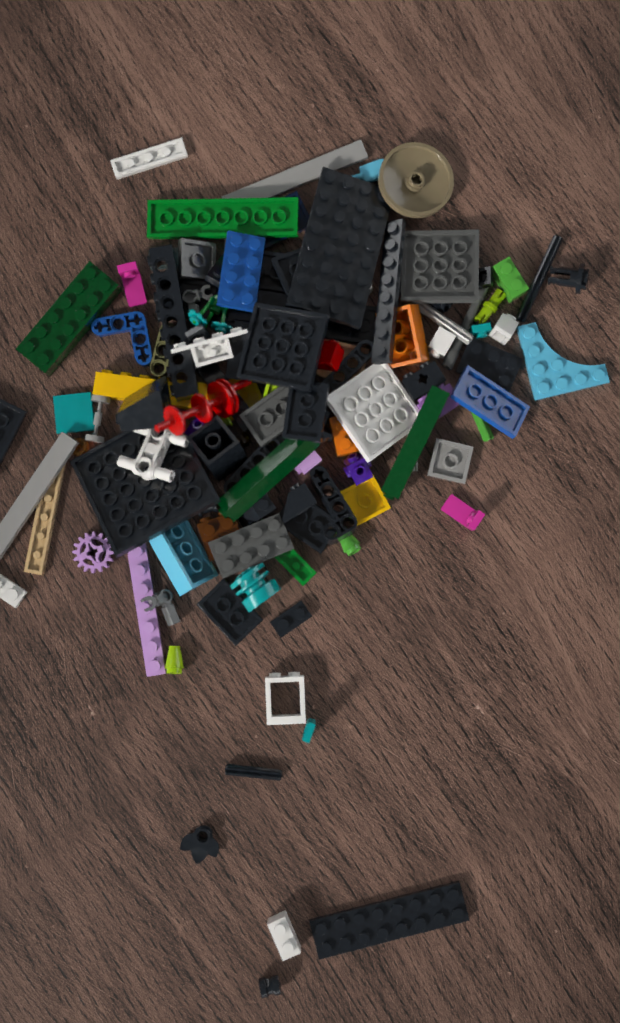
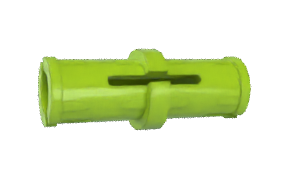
[474,289,506,324]

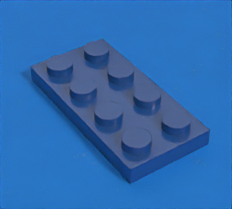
[216,231,265,312]
[450,365,530,439]

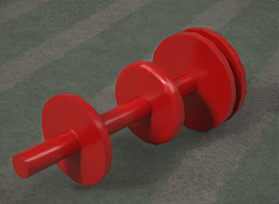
[154,379,252,436]

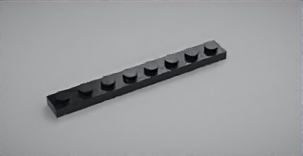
[371,219,406,365]

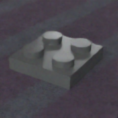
[178,238,216,281]

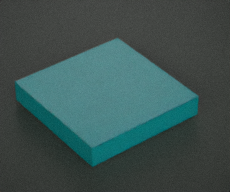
[53,392,95,434]

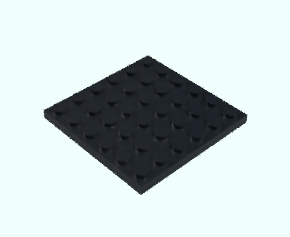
[70,430,221,558]

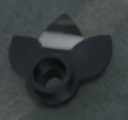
[180,825,219,864]

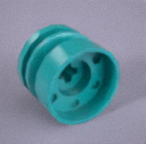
[230,562,281,612]

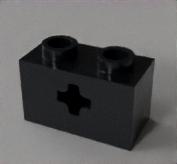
[401,361,446,402]

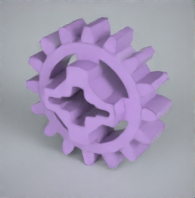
[72,532,114,573]

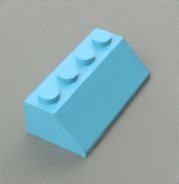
[149,520,218,596]

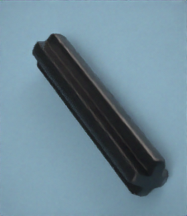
[225,764,282,781]

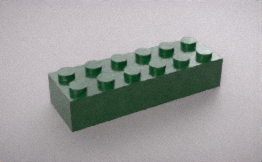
[16,261,122,377]

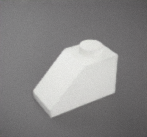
[488,313,519,345]

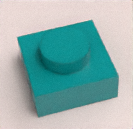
[469,322,492,339]

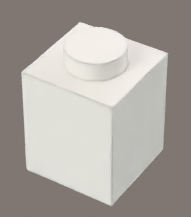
[428,327,456,359]

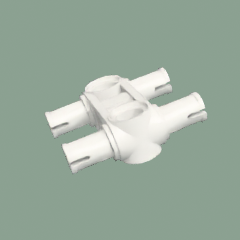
[117,428,189,483]

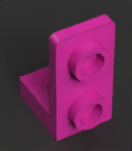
[117,261,147,307]
[441,494,485,531]

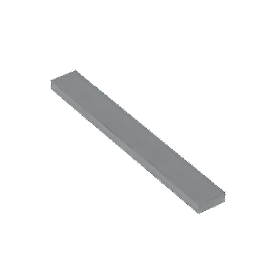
[222,140,368,199]
[0,432,79,560]

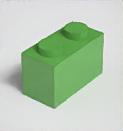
[492,257,529,303]

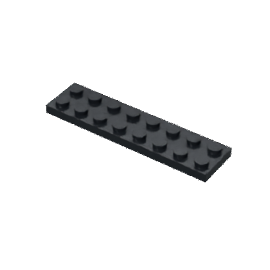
[309,881,470,960]

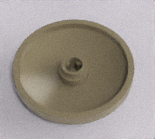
[378,142,454,218]

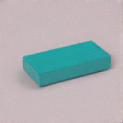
[302,718,316,743]

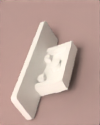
[171,327,248,368]

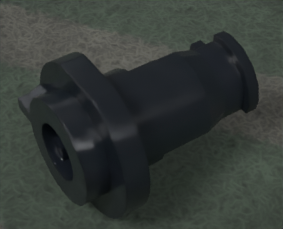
[548,263,589,294]

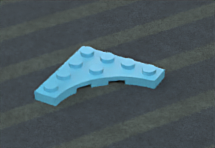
[516,322,610,401]

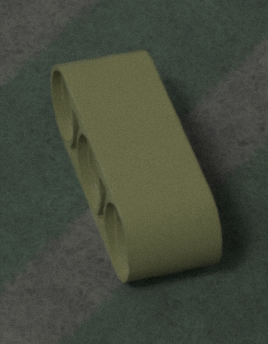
[150,322,178,378]

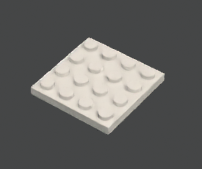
[327,364,420,463]

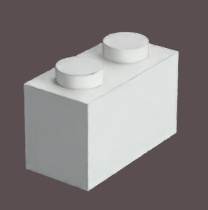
[267,910,301,961]

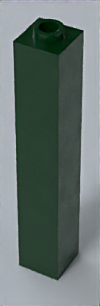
[381,385,450,501]
[217,439,321,522]

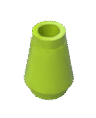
[165,646,184,674]

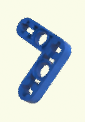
[91,311,153,367]

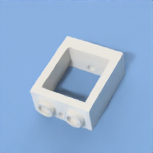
[265,672,306,725]

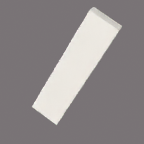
[110,137,188,180]

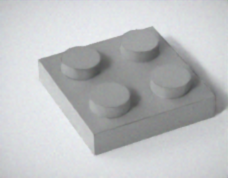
[427,438,474,484]

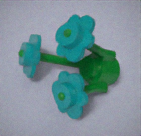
[188,295,233,334]

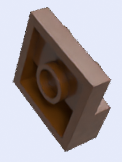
[197,513,239,562]

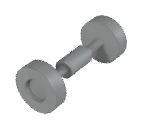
[85,395,111,443]

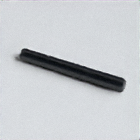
[516,235,563,323]

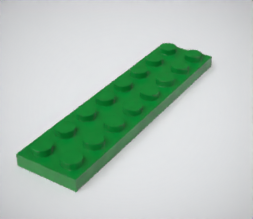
[147,197,299,239]

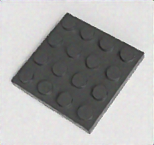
[401,229,479,304]

